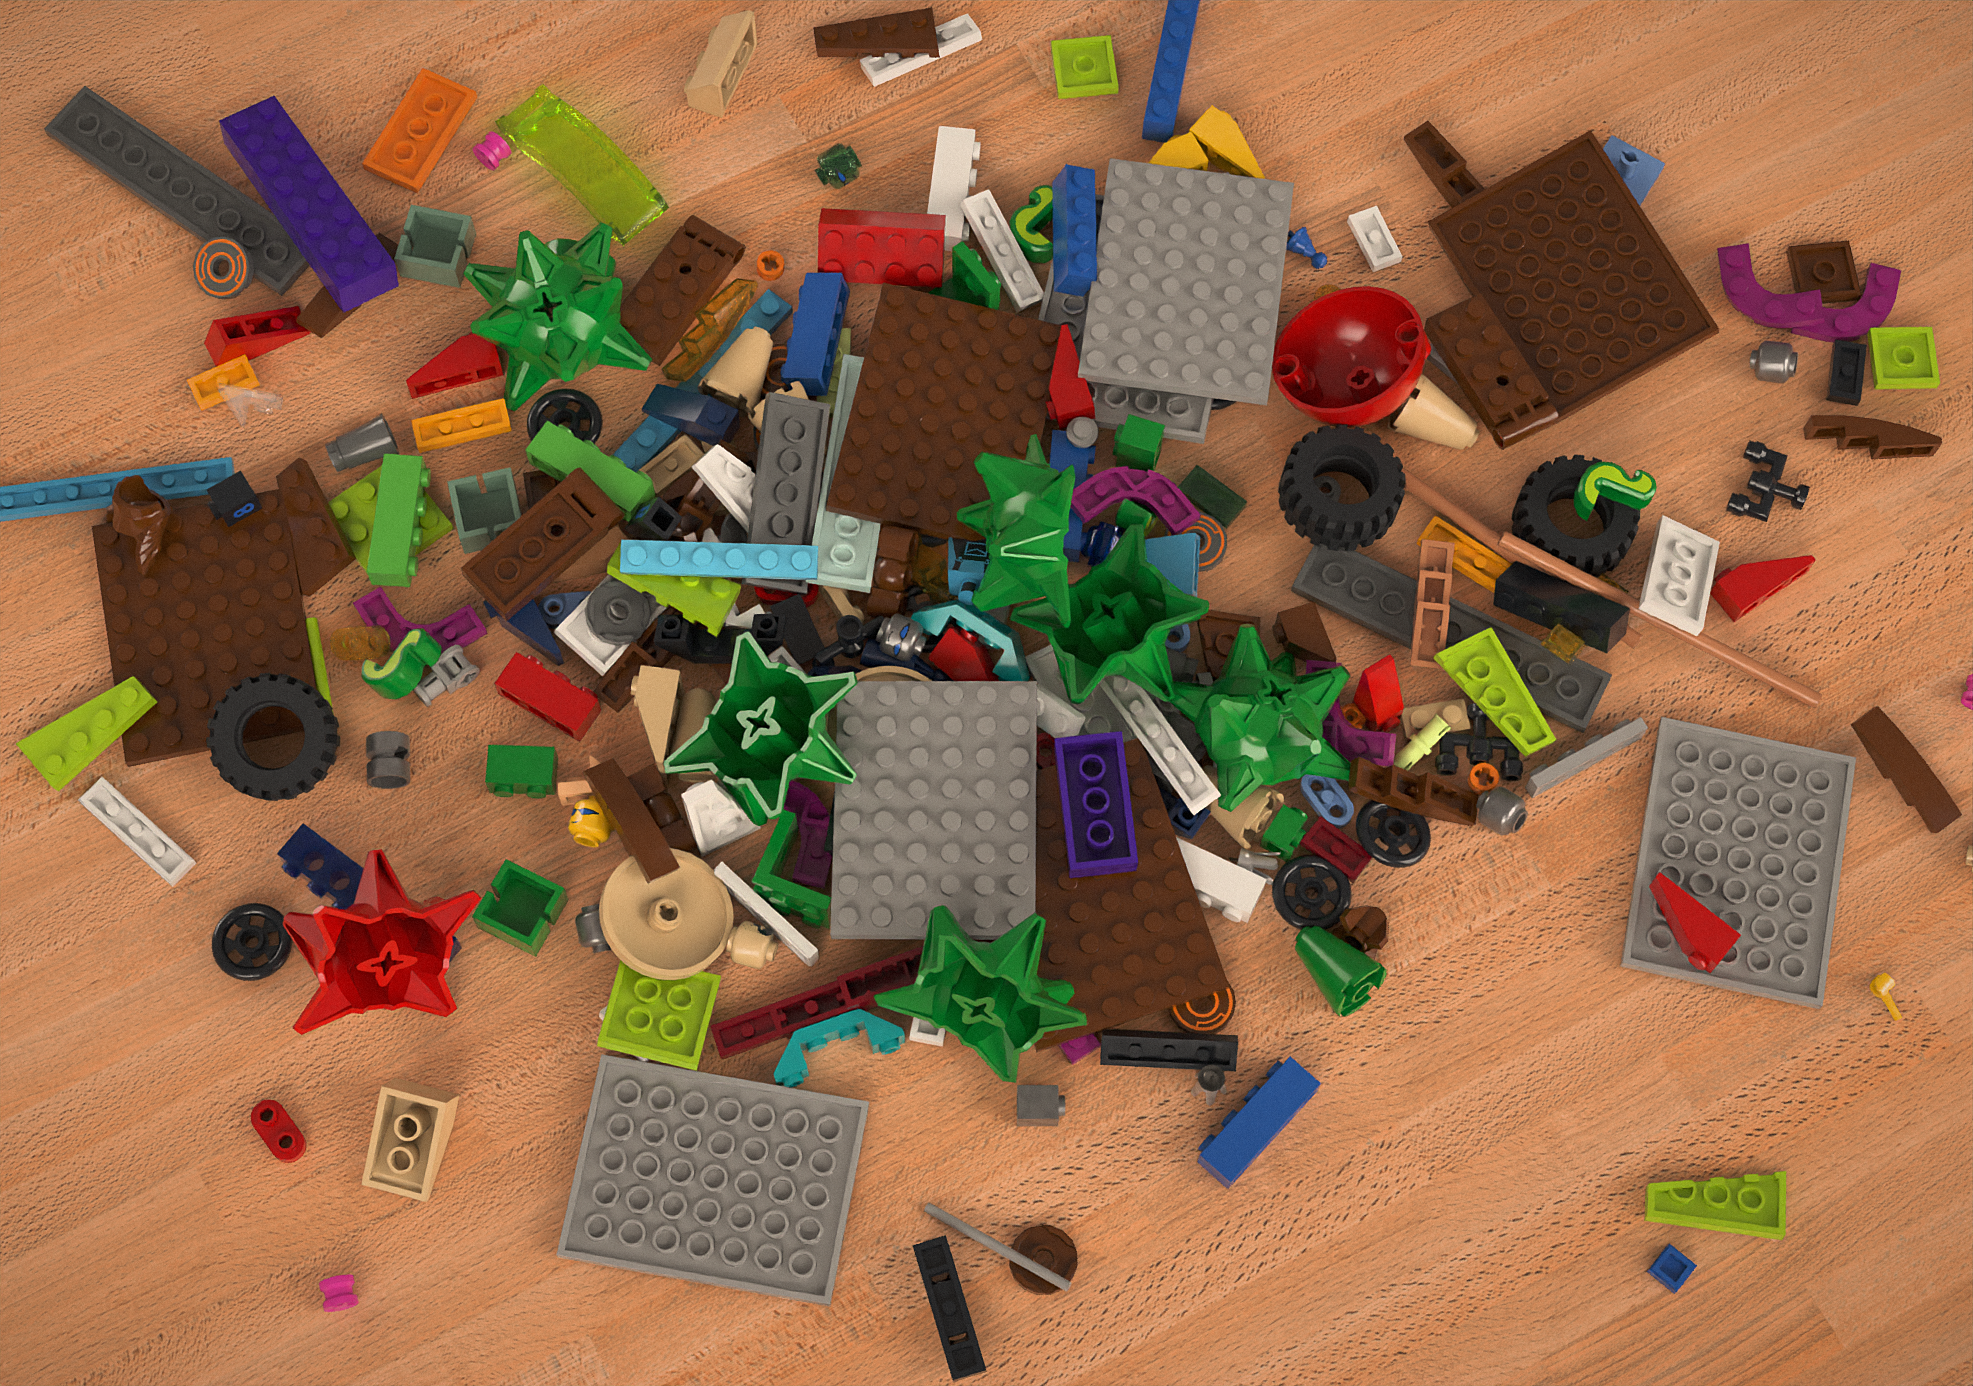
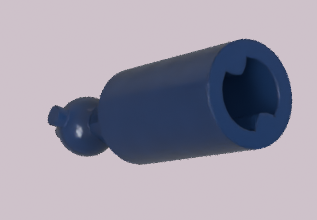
[860,637,954,681]

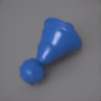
[1286,227,1328,269]

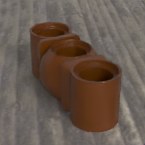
[867,524,919,619]
[627,763,698,852]

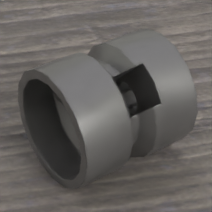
[366,731,410,789]

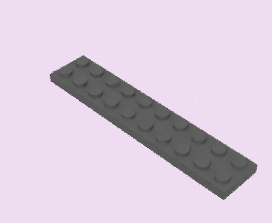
[44,86,309,296]
[1291,543,1612,733]

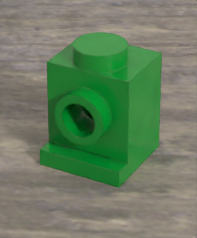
[1260,804,1308,862]

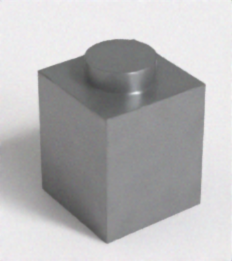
[1017,1085,1065,1127]

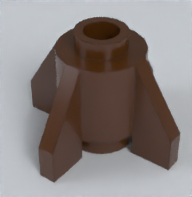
[1331,905,1389,960]

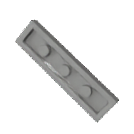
[1525,717,1648,798]

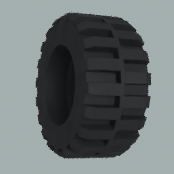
[1278,424,1406,551]
[1511,454,1640,582]
[206,673,340,801]

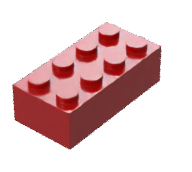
[818,208,946,288]

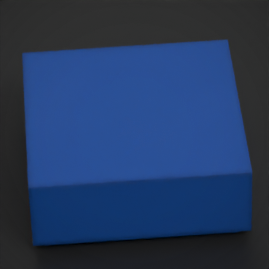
[1647,1243,1697,1294]

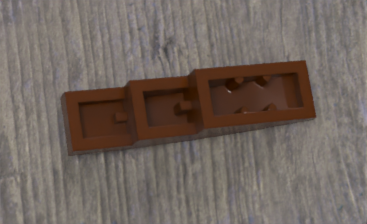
[1404,121,1485,208]
[297,232,398,338]
[1803,415,1942,460]
[675,439,748,541]
[593,606,700,713]
[1851,706,1962,833]
[1348,757,1478,826]
[583,758,680,884]

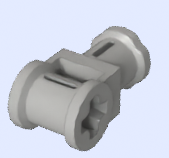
[414,645,480,707]

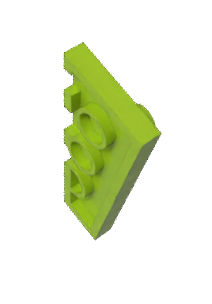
[607,543,741,637]
[1433,627,1557,757]
[16,676,158,791]
[1644,1171,1786,1240]

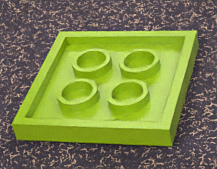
[328,465,454,573]
[597,960,721,1071]

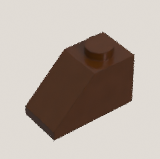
[1272,602,1337,663]

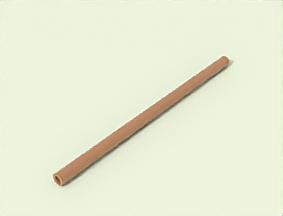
[1401,468,1643,649]
[1497,531,1822,708]

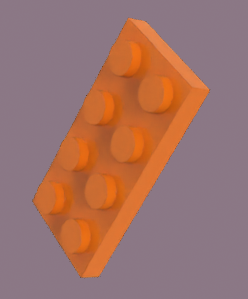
[362,68,477,194]

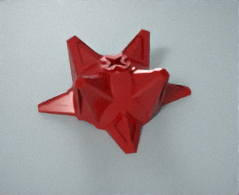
[283,849,481,1035]

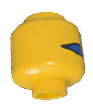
[568,795,612,847]

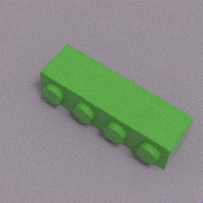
[525,421,656,522]
[367,454,431,587]

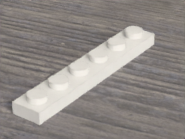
[1099,675,1221,815]

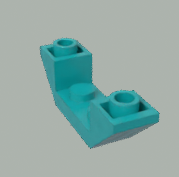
[910,600,1030,681]
[773,1009,905,1088]

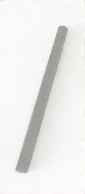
[924,1203,1072,1292]

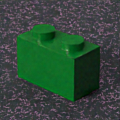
[1112,414,1165,472]
[485,745,558,799]

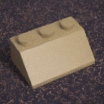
[684,10,757,118]

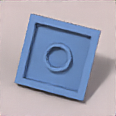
[1603,135,1665,206]

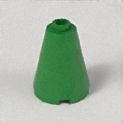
[1295,926,1387,1017]

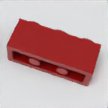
[494,652,601,742]

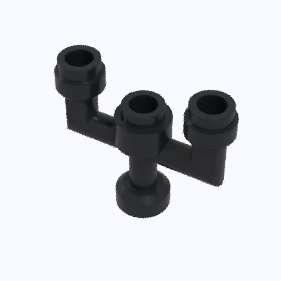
[1726,440,1810,522]
[812,615,885,668]
[1435,703,1523,781]

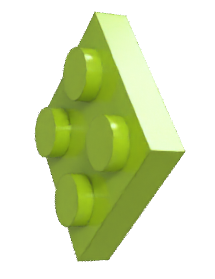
[1051,35,1119,99]
[1867,327,1940,389]

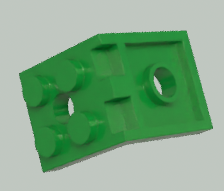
[929,241,1001,310]
[752,809,832,929]

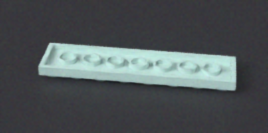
[806,354,881,593]

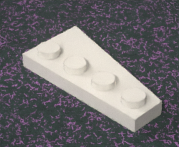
[691,444,756,533]
[681,779,761,857]

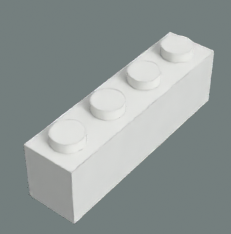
[927,126,981,252]
[1176,837,1267,923]

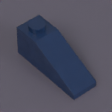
[642,384,740,446]
[483,599,564,666]

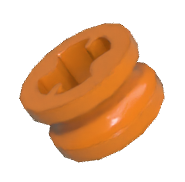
[757,250,785,281]
[1467,763,1499,795]

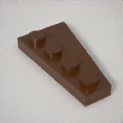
[813,7,940,58]
[276,458,357,597]
[1197,610,1261,682]

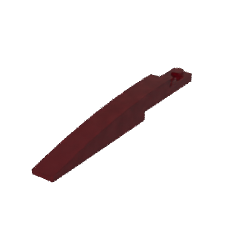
[710,939,994,1060]

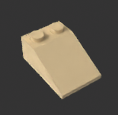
[631,665,685,785]
[361,1078,459,1202]

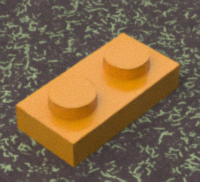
[187,354,260,411]

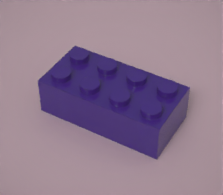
[1054,731,1138,878]

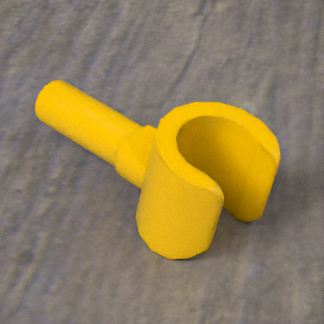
[1869,973,1902,1021]

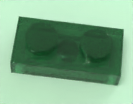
[1178,465,1247,529]

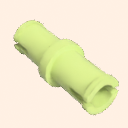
[1394,714,1451,771]

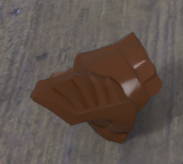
[104,475,173,575]

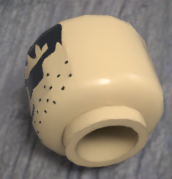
[726,921,778,969]

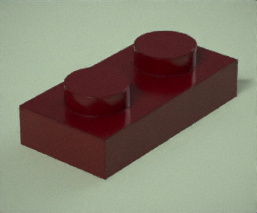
[1300,816,1373,884]

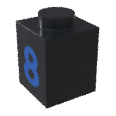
[207,471,262,527]
[625,497,682,541]

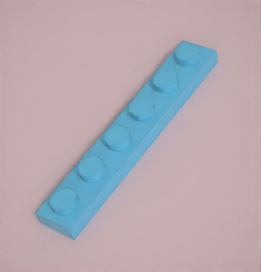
[620,540,818,580]

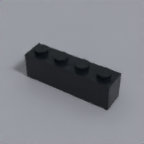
[1493,561,1630,654]

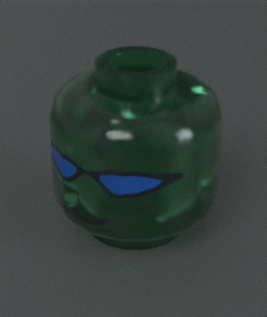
[815,143,862,189]

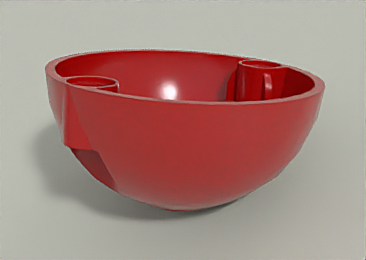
[1272,286,1431,427]

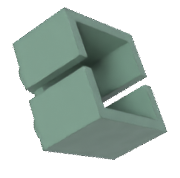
[394,205,476,288]
[447,467,522,554]

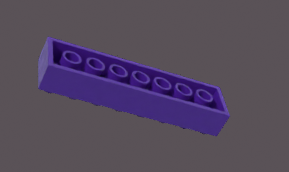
[219,96,399,313]

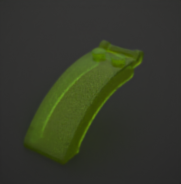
[495,84,669,246]

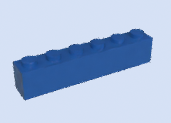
[1142,0,1201,143]

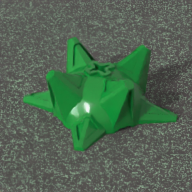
[463,222,653,412]
[957,434,1075,628]
[1010,524,1209,704]
[1169,624,1351,812]
[664,631,858,826]
[874,905,1087,1083]

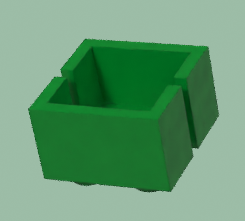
[472,859,569,957]

